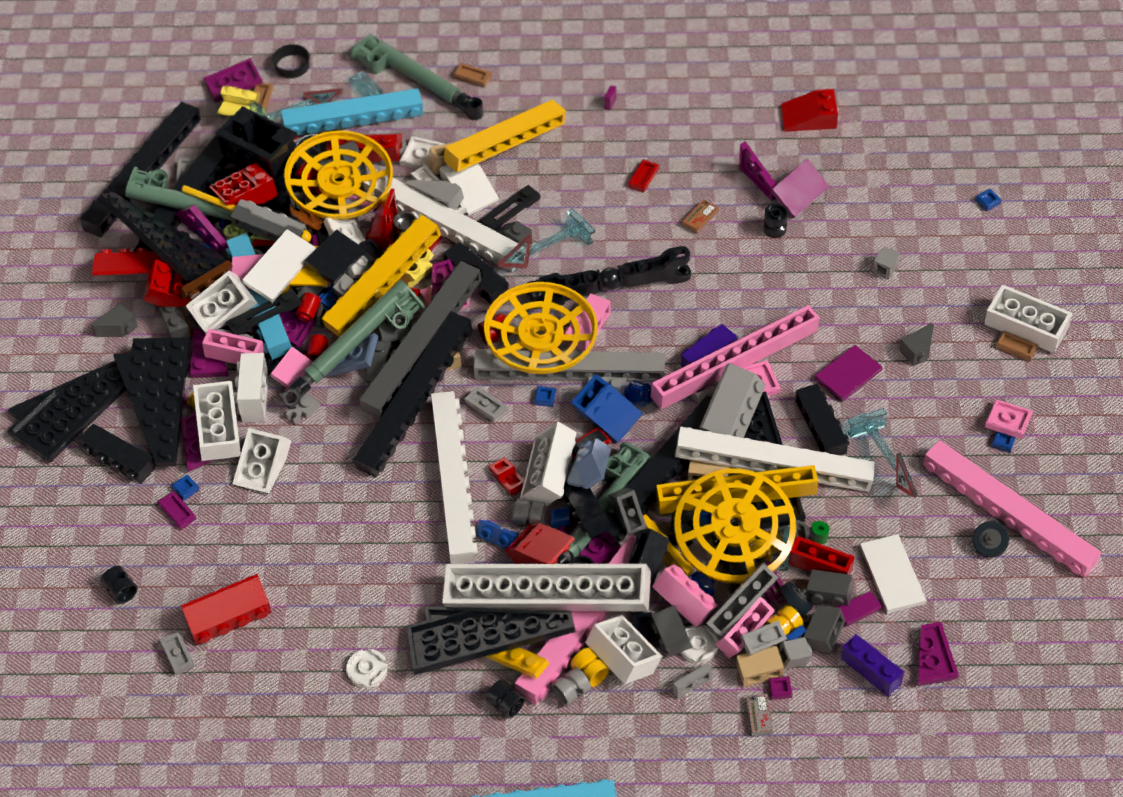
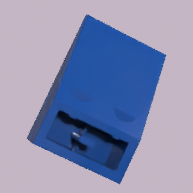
[571,374,643,443]

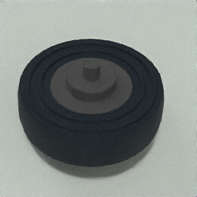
[972,521,1009,558]
[780,581,812,615]

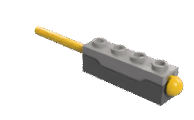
[182,185,311,243]

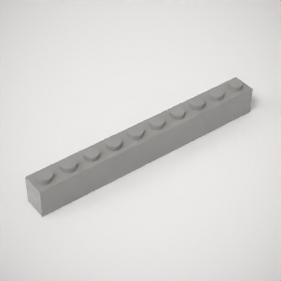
[474,349,665,382]

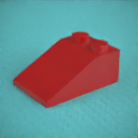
[781,89,838,132]
[366,188,398,251]

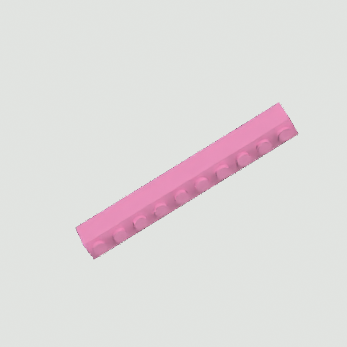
[650,305,820,410]
[923,440,1102,578]
[515,536,636,705]

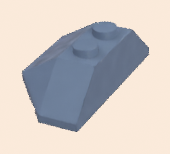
[566,438,611,489]

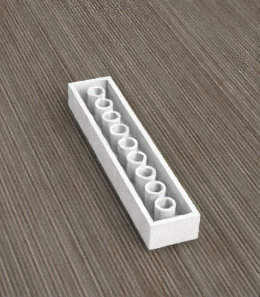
[442,564,651,611]

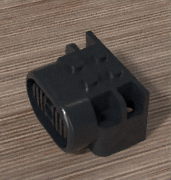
[215,106,297,183]

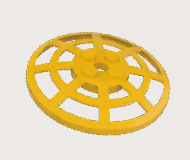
[284,131,393,220]
[484,282,598,374]
[674,468,796,584]

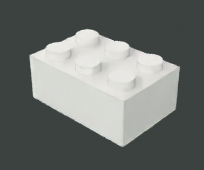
[234,353,269,422]
[585,615,662,684]

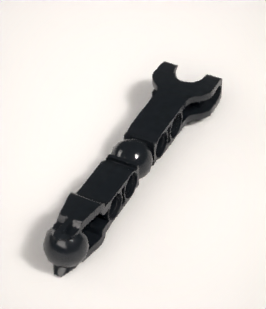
[526,246,691,305]

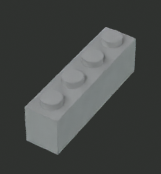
[706,563,779,638]

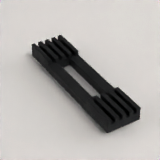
[477,185,541,231]
[226,289,302,335]

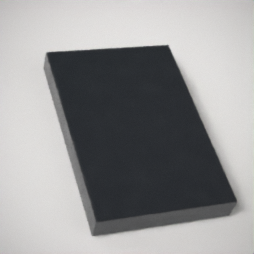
[304,229,366,285]

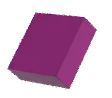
[604,85,617,110]
[768,676,793,700]

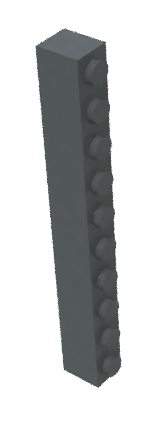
[360,261,482,419]

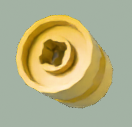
[764,605,803,643]
[571,648,610,687]

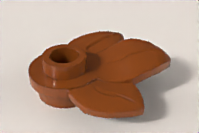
[289,207,322,230]

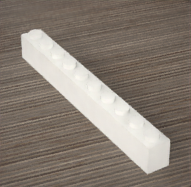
[364,169,525,272]
[431,391,478,564]
[675,427,875,492]

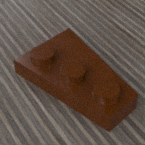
[180,260,233,300]

